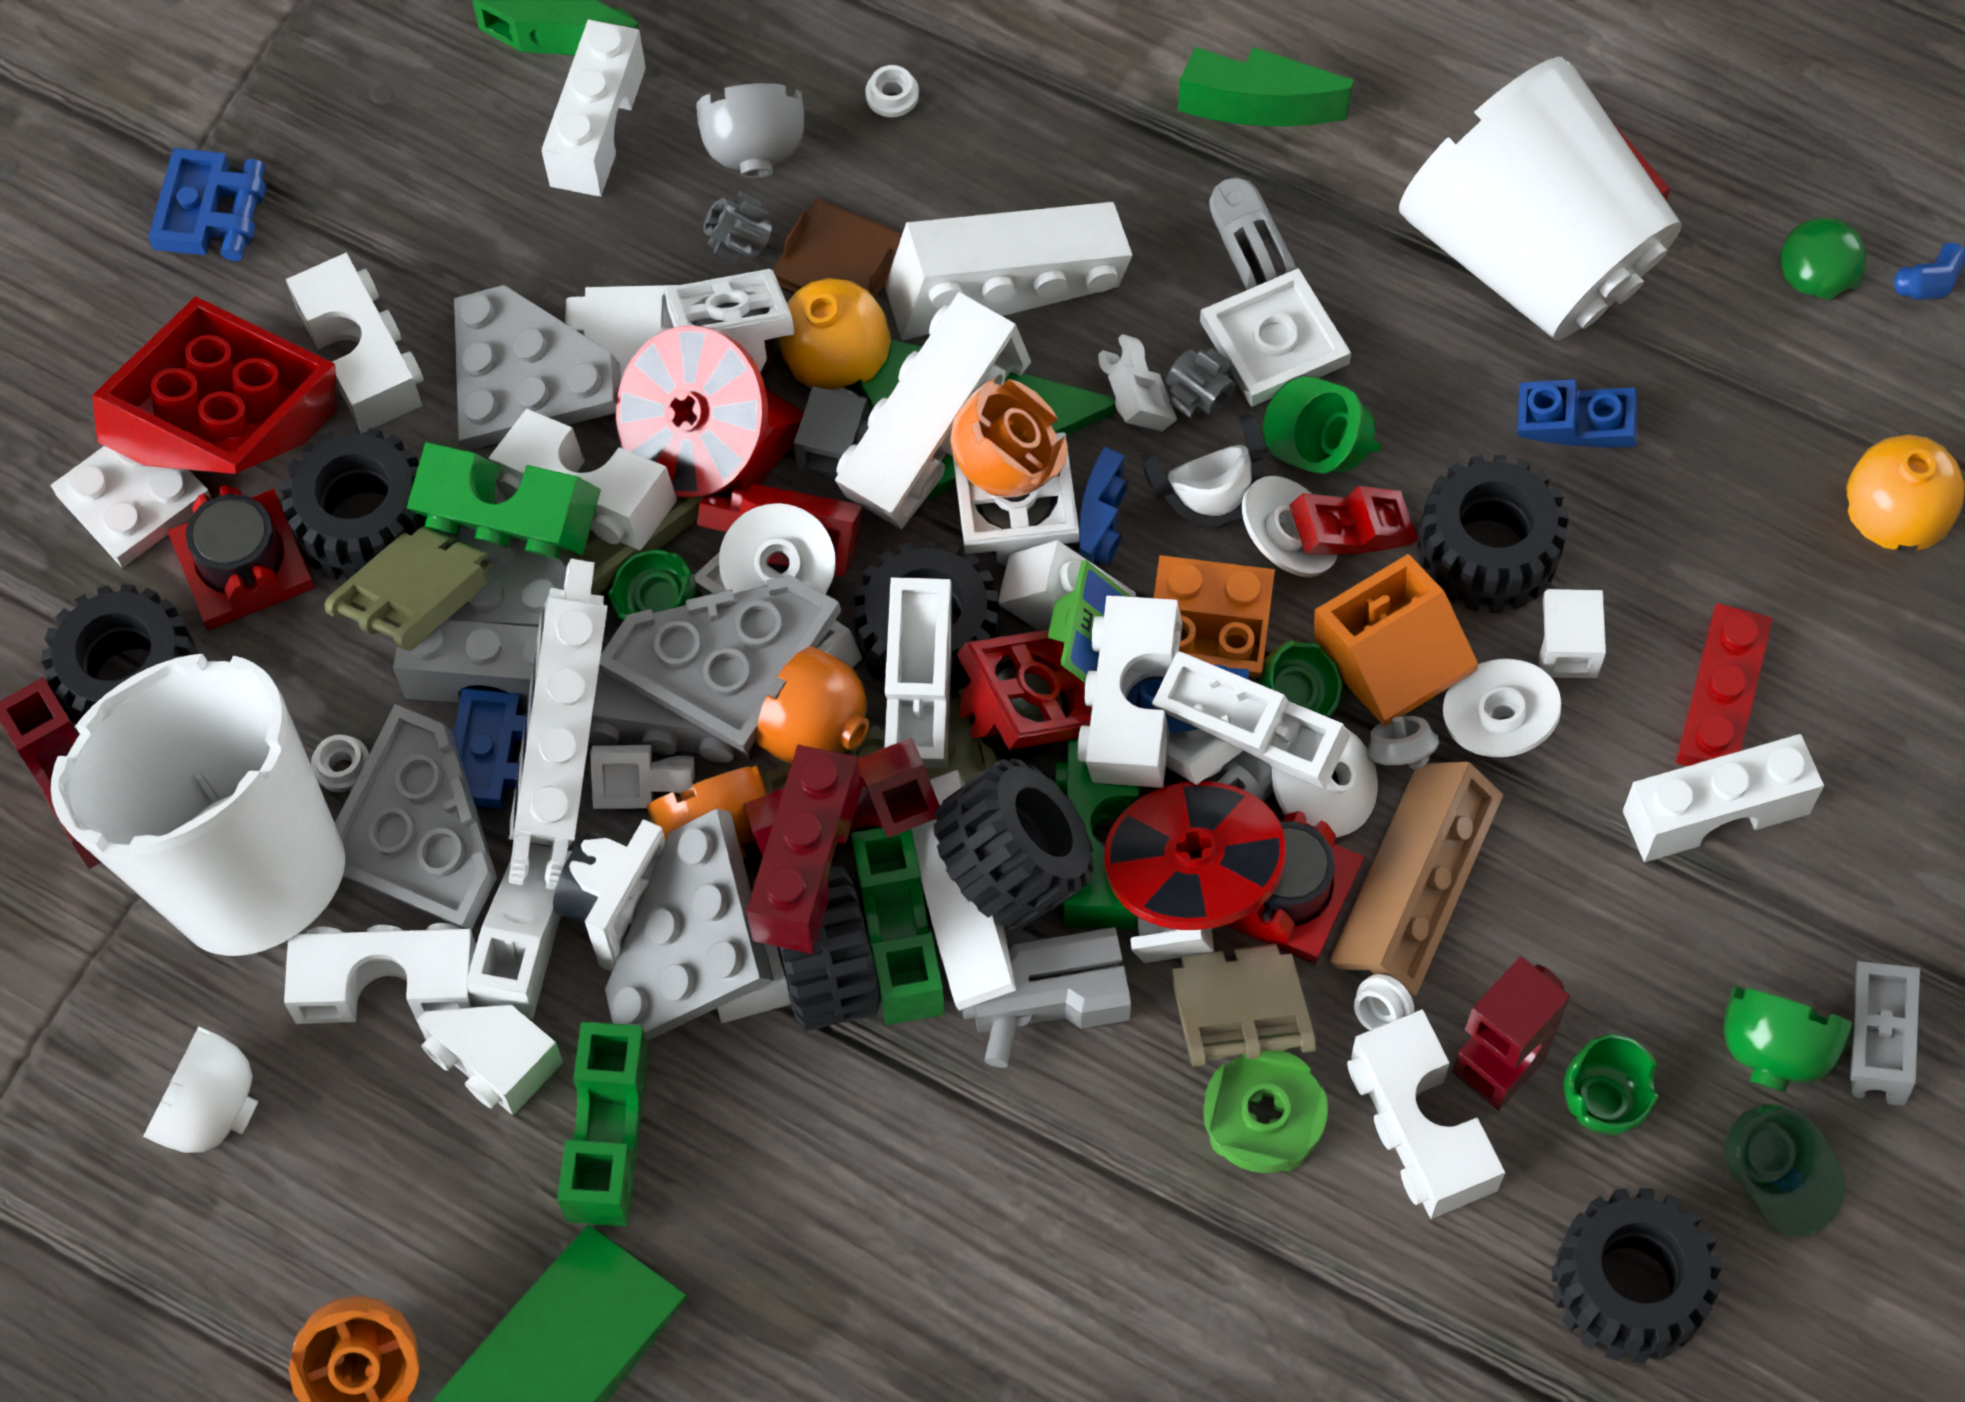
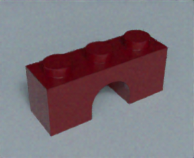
[0,677,101,869]
[744,737,940,856]
[746,744,862,954]
[1452,956,1570,1111]

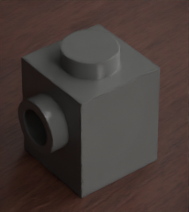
[794,386,869,479]

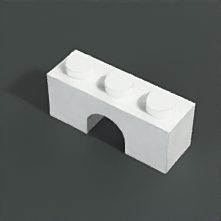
[541,20,646,197]
[286,253,424,433]
[489,408,677,551]
[1078,595,1182,788]
[1623,734,1824,862]
[284,923,476,1024]
[1347,1009,1505,1219]

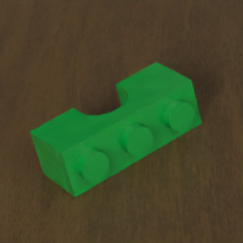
[406,442,601,560]
[1056,740,1139,929]
[851,828,945,1026]
[557,1022,650,1227]

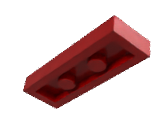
[1675,603,1773,766]

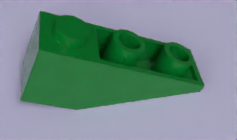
[472,0,639,56]

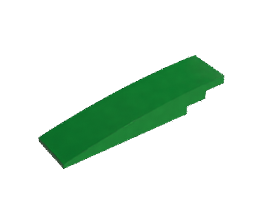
[431,1224,687,1402]

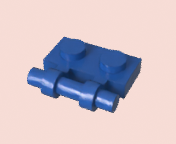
[148,148,266,261]
[453,688,526,809]

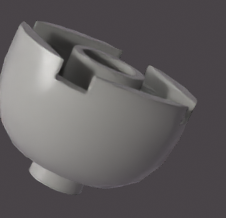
[696,83,805,178]

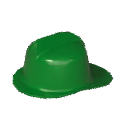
[1263,376,1382,474]

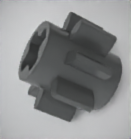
[703,191,772,264]
[1166,347,1236,418]

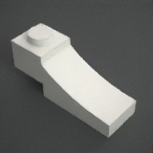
[1152,650,1350,789]

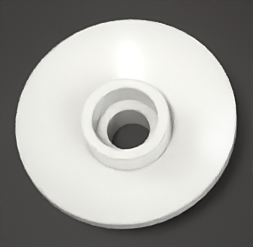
[1242,476,1338,577]
[719,503,836,595]
[1443,659,1561,757]
[1272,728,1378,838]

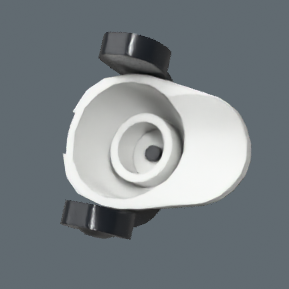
[1141,412,1268,529]

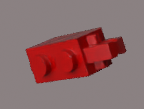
[697,484,863,577]

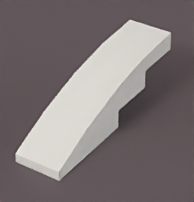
[912,770,1016,1010]

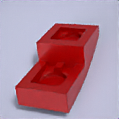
[1289,486,1418,555]

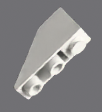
[466,843,572,1019]

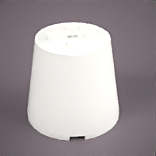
[1399,57,1682,340]
[51,654,345,956]

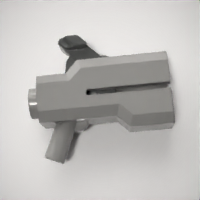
[962,924,1131,1068]

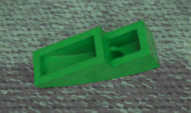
[1178,47,1354,127]

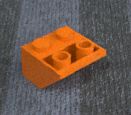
[1314,554,1478,727]
[1154,555,1275,678]

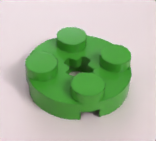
[1203,1051,1328,1173]

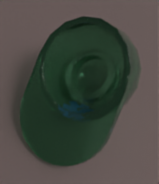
[1723,1103,1845,1236]

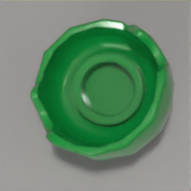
[1779,218,1867,301]
[608,549,697,622]
[1255,640,1343,717]
[1563,1033,1659,1136]

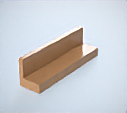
[1330,762,1503,996]

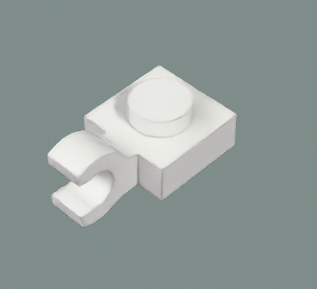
[1098,334,1177,432]
[590,745,695,809]

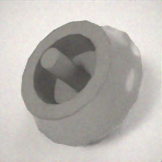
[1367,716,1439,770]

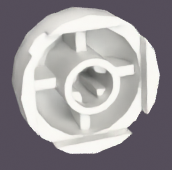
[143,1027,258,1153]

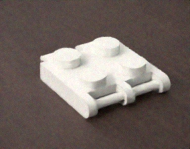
[565,285,678,380]

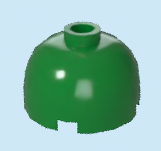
[1723,985,1853,1092]

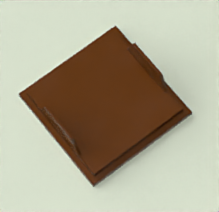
[773,197,903,300]

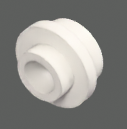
[865,65,919,117]
[311,735,369,792]
[1354,974,1414,1030]

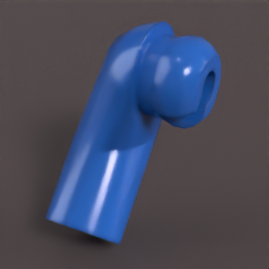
[1894,243,1965,300]

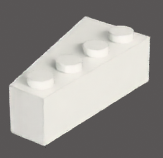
[885,202,1132,341]
[835,292,1031,530]

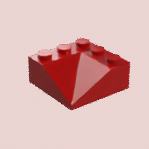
[92,296,337,474]

